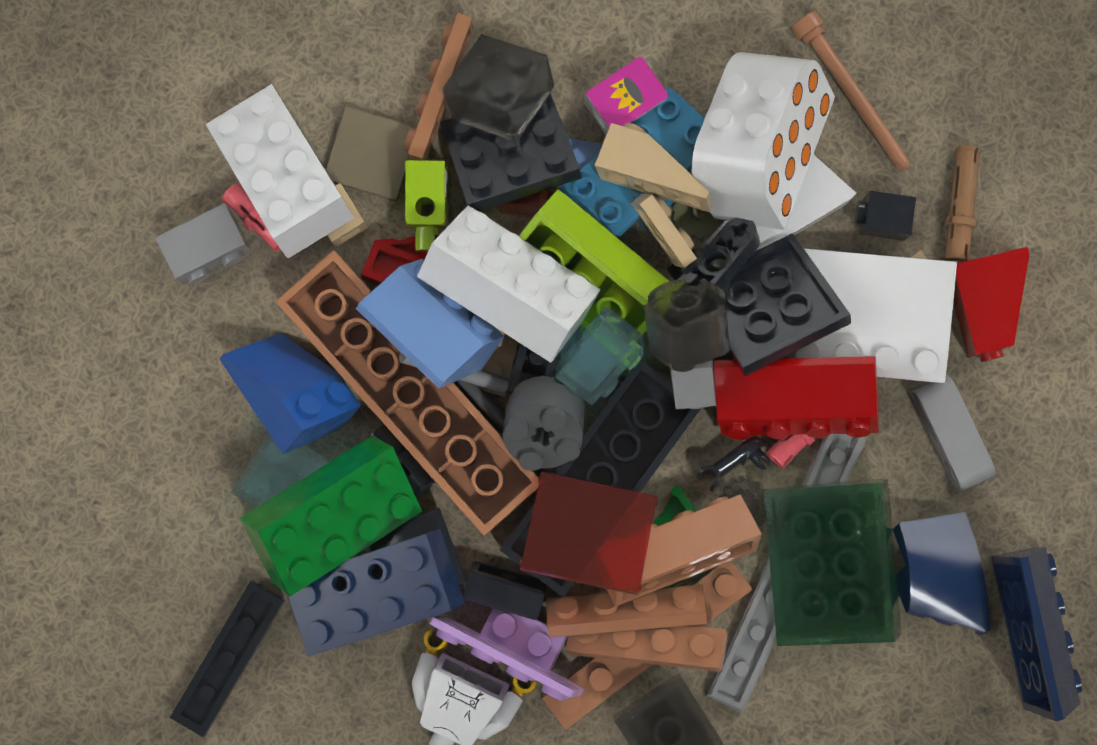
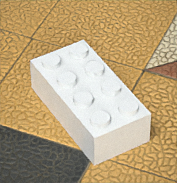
[206,84,354,258]
[417,205,601,363]

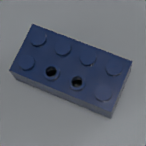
[287,529,465,657]

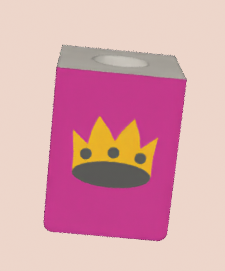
[584,57,668,135]

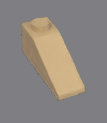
[595,123,712,212]

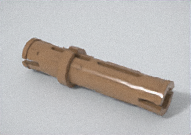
[944,146,981,263]

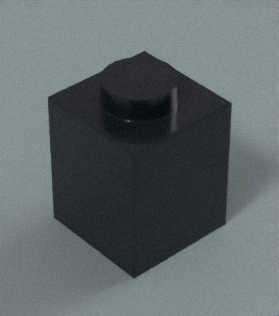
[854,191,916,241]

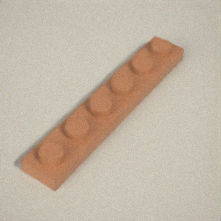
[542,561,753,730]

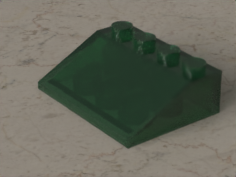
[763,478,902,646]

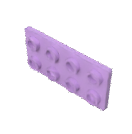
[429,608,585,701]

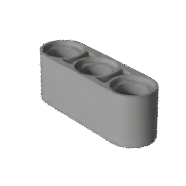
[911,374,996,492]

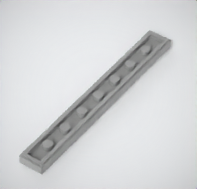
[706,434,868,713]

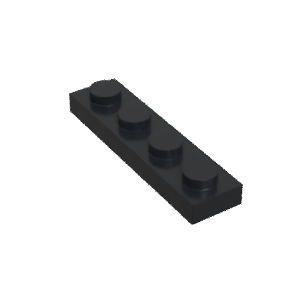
[170,581,286,738]

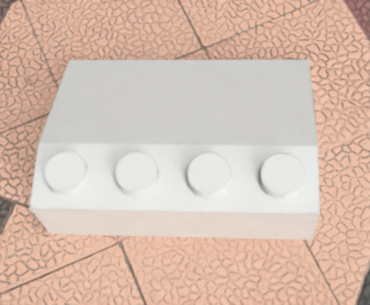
[787,249,957,383]

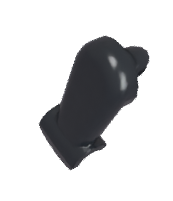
[696,436,771,493]

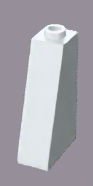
[703,154,856,270]

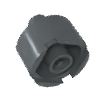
[503,376,585,471]

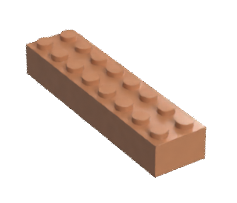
[275,250,543,536]

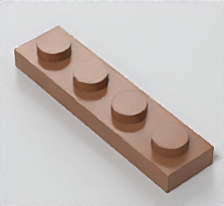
[404,12,473,161]
[547,585,707,637]
[565,625,728,672]

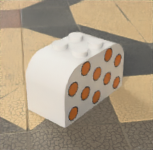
[692,52,835,230]

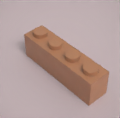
[595,494,762,607]

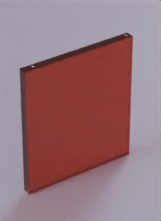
[520,472,658,595]

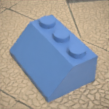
[356,259,505,389]

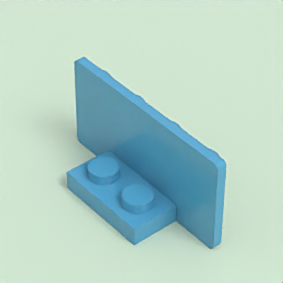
[560,87,705,238]

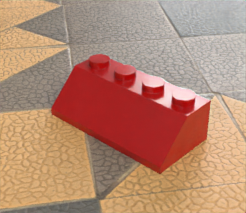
[714,356,879,440]

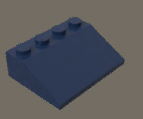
[991,547,1082,721]

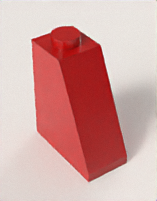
[953,247,1030,362]

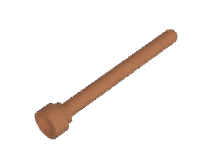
[790,10,910,171]

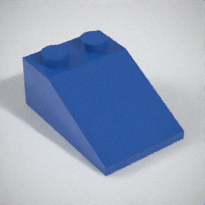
[219,333,361,454]

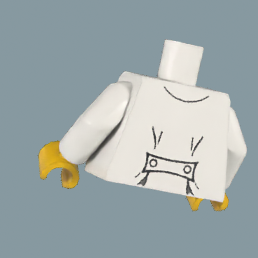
[412,629,536,745]

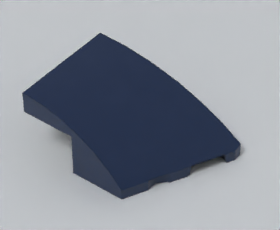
[892,512,990,635]

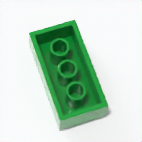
[239,436,423,597]

